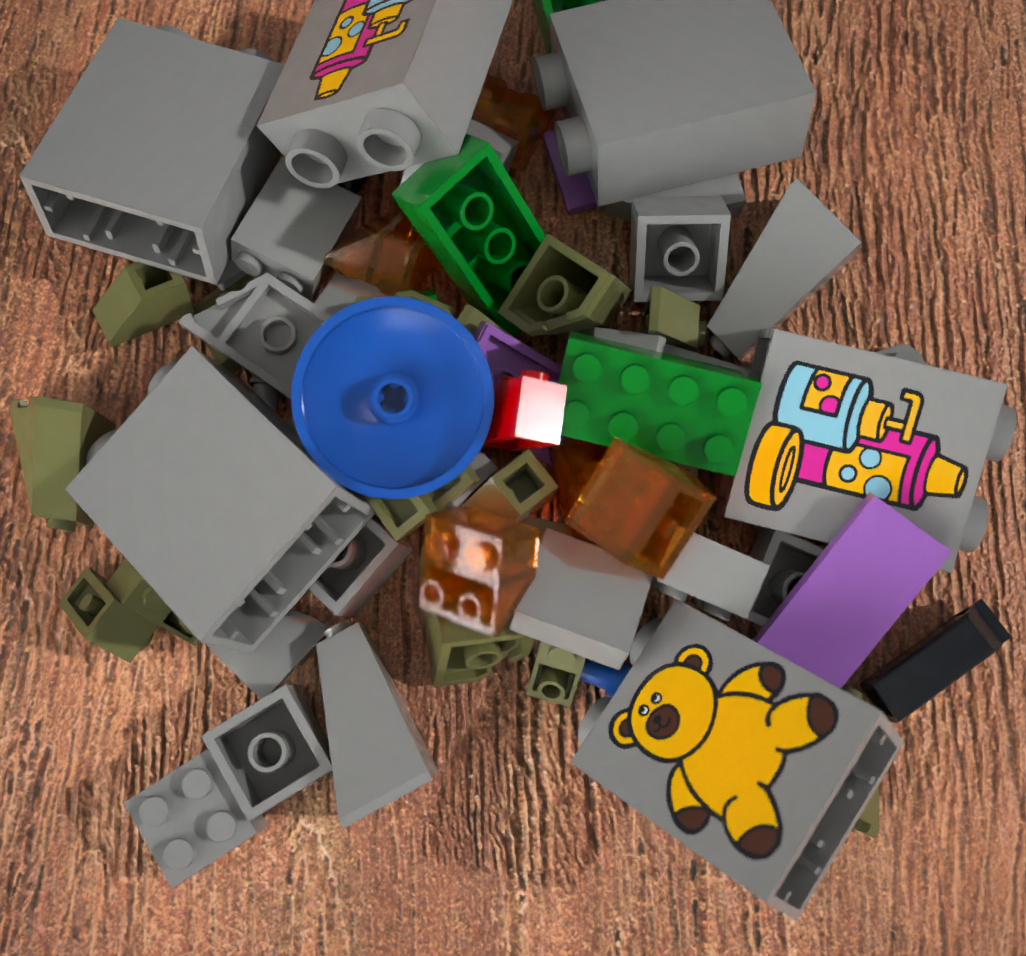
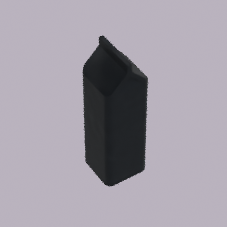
[859,599,1011,723]

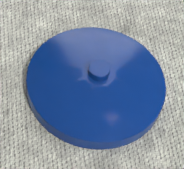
[291,296,494,499]

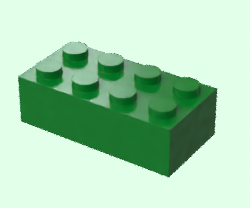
[391,134,546,337]
[558,331,762,476]

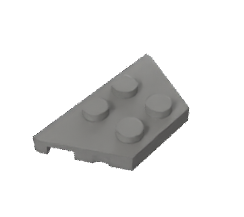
[178,273,332,400]

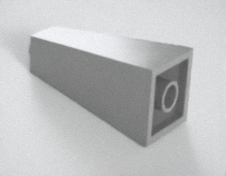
[707,178,862,362]
[316,619,439,829]

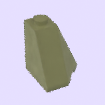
[498,234,633,336]
[10,396,116,532]
[418,539,535,687]

